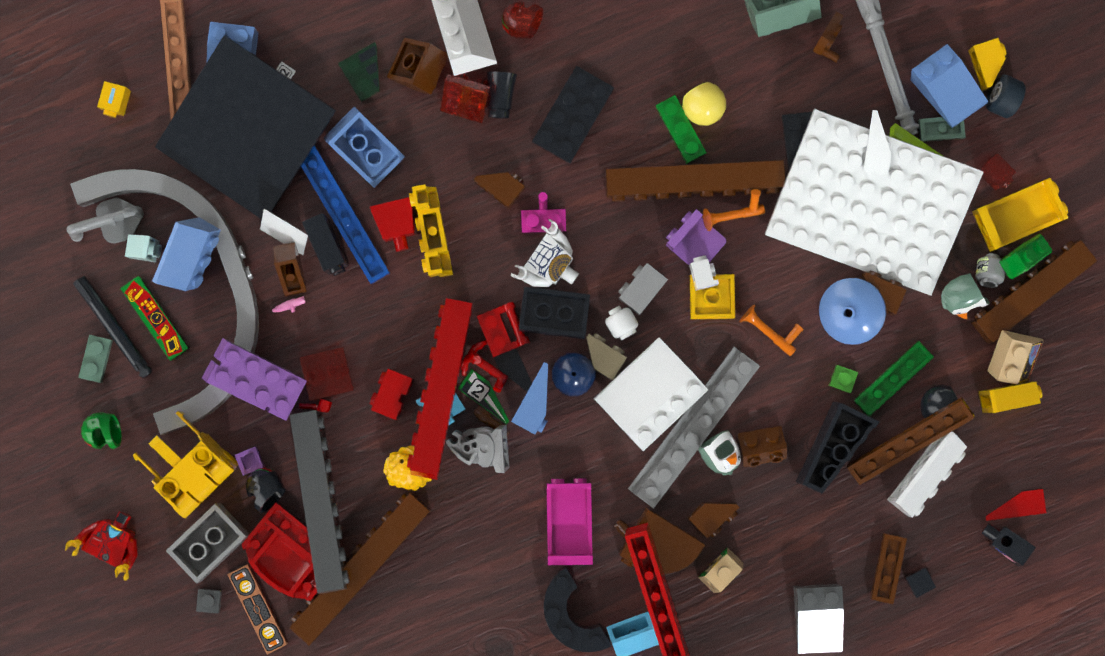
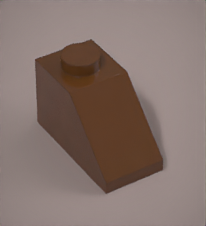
[473,172,525,209]
[273,242,307,296]

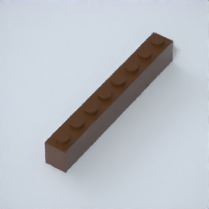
[606,160,785,202]
[289,492,431,646]

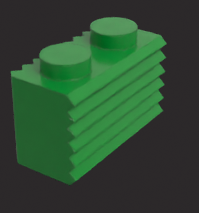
[999,234,1052,279]

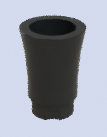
[487,71,517,119]

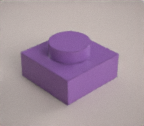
[235,446,265,476]

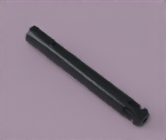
[73,276,152,378]

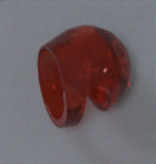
[501,2,543,39]

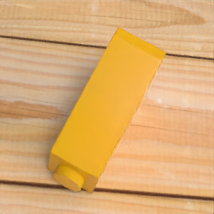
[979,381,1042,413]

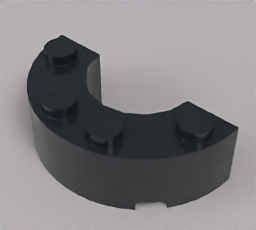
[544,566,612,652]

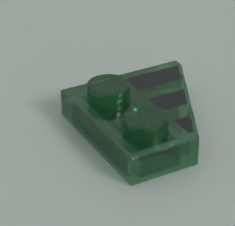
[338,42,380,102]

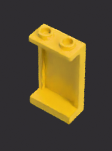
[972,178,1068,252]

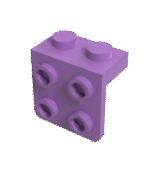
[666,209,726,265]

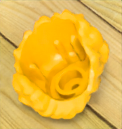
[384,445,432,491]

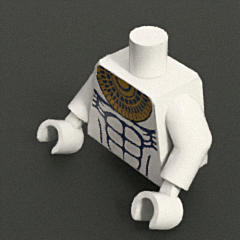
[511,219,579,287]

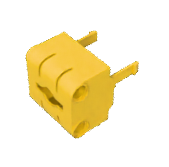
[133,411,238,518]

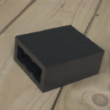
[302,213,349,276]

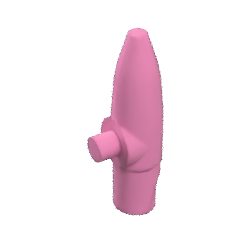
[272,296,306,313]

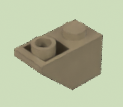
[586,333,627,381]

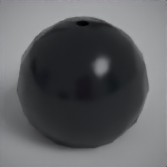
[920,384,958,419]

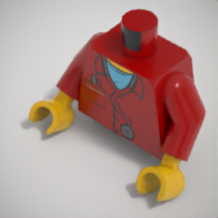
[65,511,138,581]

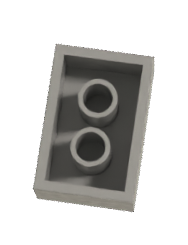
[166,503,250,583]

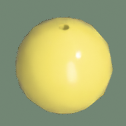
[682,82,726,126]

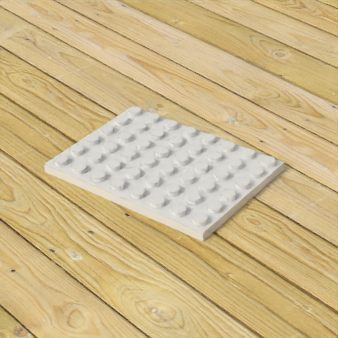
[765,109,983,295]

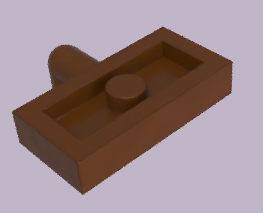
[813,11,844,63]

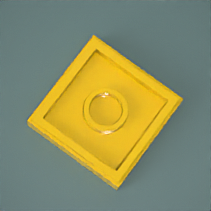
[690,274,735,319]

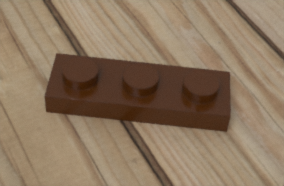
[870,533,907,604]

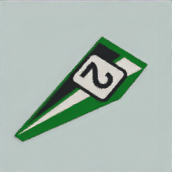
[458,369,509,424]

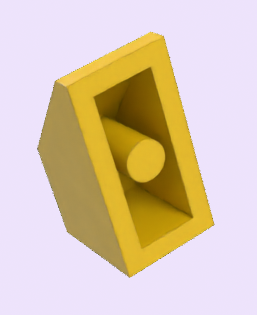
[968,38,1006,92]

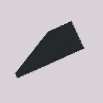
[494,341,532,392]

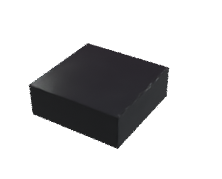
[905,567,936,598]

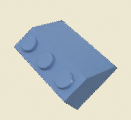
[152,217,221,291]

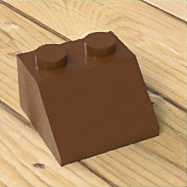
[387,38,448,95]

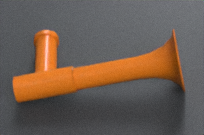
[703,189,765,231]
[739,305,804,356]

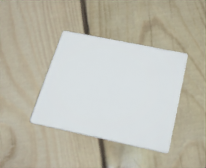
[260,209,308,255]

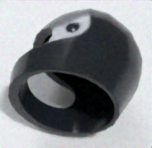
[246,468,286,513]

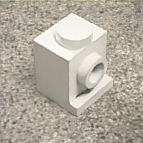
[689,255,719,291]

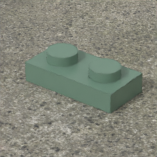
[918,117,966,142]
[78,335,113,383]

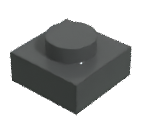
[196,588,222,613]

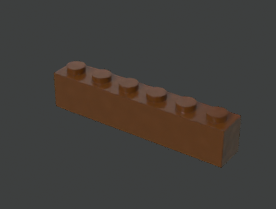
[971,240,1097,344]

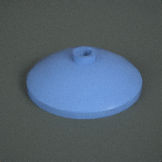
[819,278,886,345]

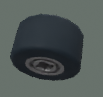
[986,74,1026,118]

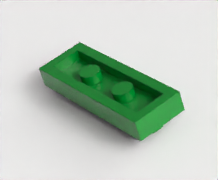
[655,95,706,164]

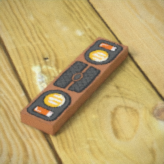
[227,564,288,654]

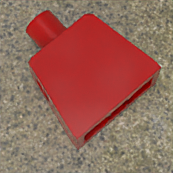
[370,197,415,252]

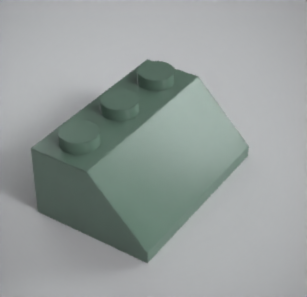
[744,0,822,37]

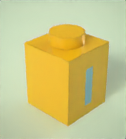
[97,81,131,118]

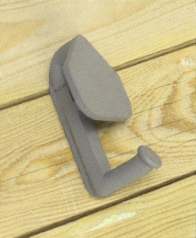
[67,198,144,243]

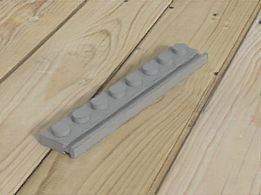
[628,347,760,508]

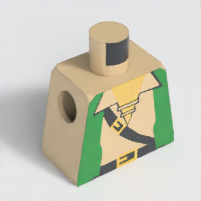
[698,547,743,593]

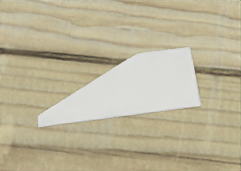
[863,110,891,175]

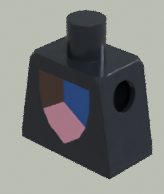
[981,523,1036,567]

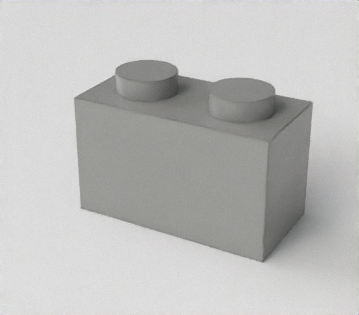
[619,263,668,315]

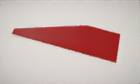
[985,489,1046,521]

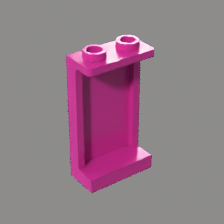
[547,478,593,565]

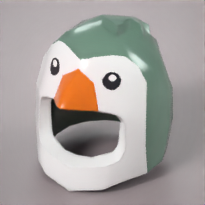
[941,274,990,319]
[698,430,741,476]

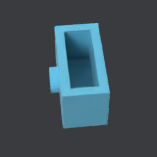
[606,612,659,656]

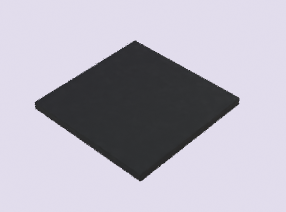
[155,35,337,219]

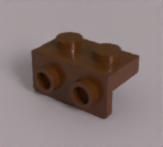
[737,426,787,467]

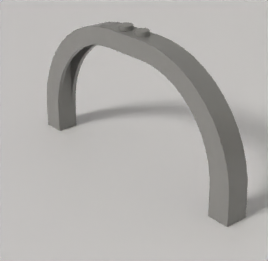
[70,169,259,435]

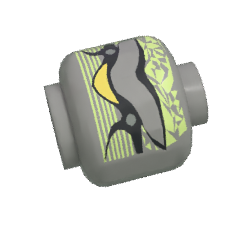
[975,253,1005,288]

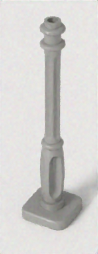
[855,0,919,135]

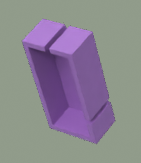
[202,338,307,420]

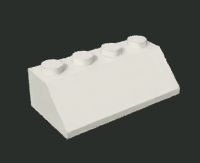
[432,0,497,76]
[887,432,967,518]

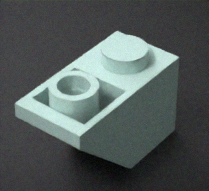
[125,234,162,262]

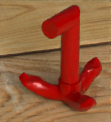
[461,341,509,393]

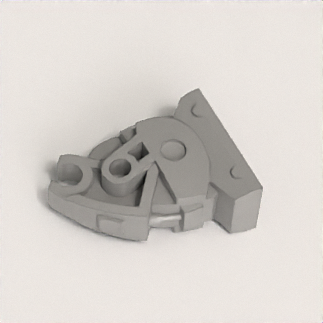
[446,425,509,473]

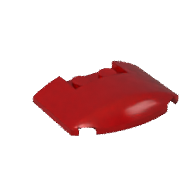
[241,503,317,601]

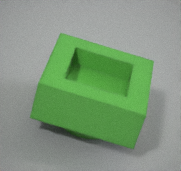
[829,365,858,393]

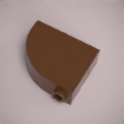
[619,508,705,574]

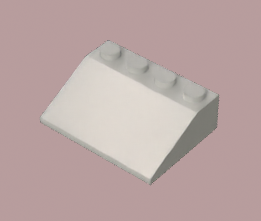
[594,337,708,451]

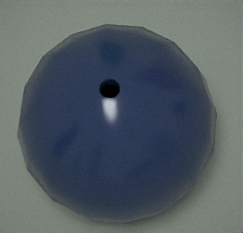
[552,353,596,397]

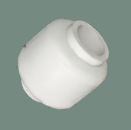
[605,306,638,340]

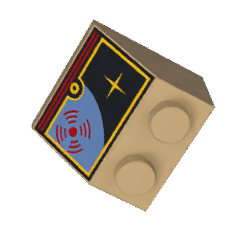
[987,330,1044,385]

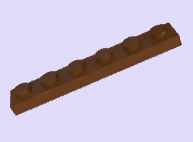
[847,397,975,485]

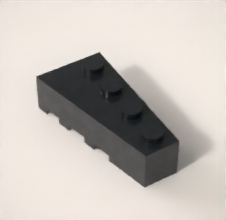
[796,402,880,493]

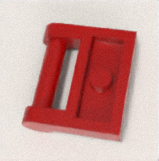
[477,301,530,358]

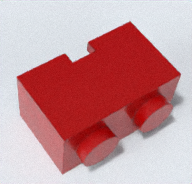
[369,369,414,420]

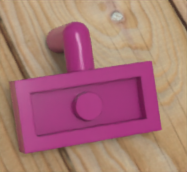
[521,192,566,233]

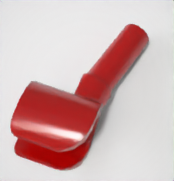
[299,399,332,413]

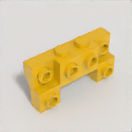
[409,184,453,277]

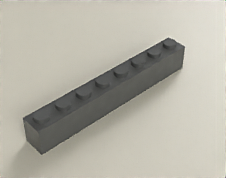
[290,410,350,594]

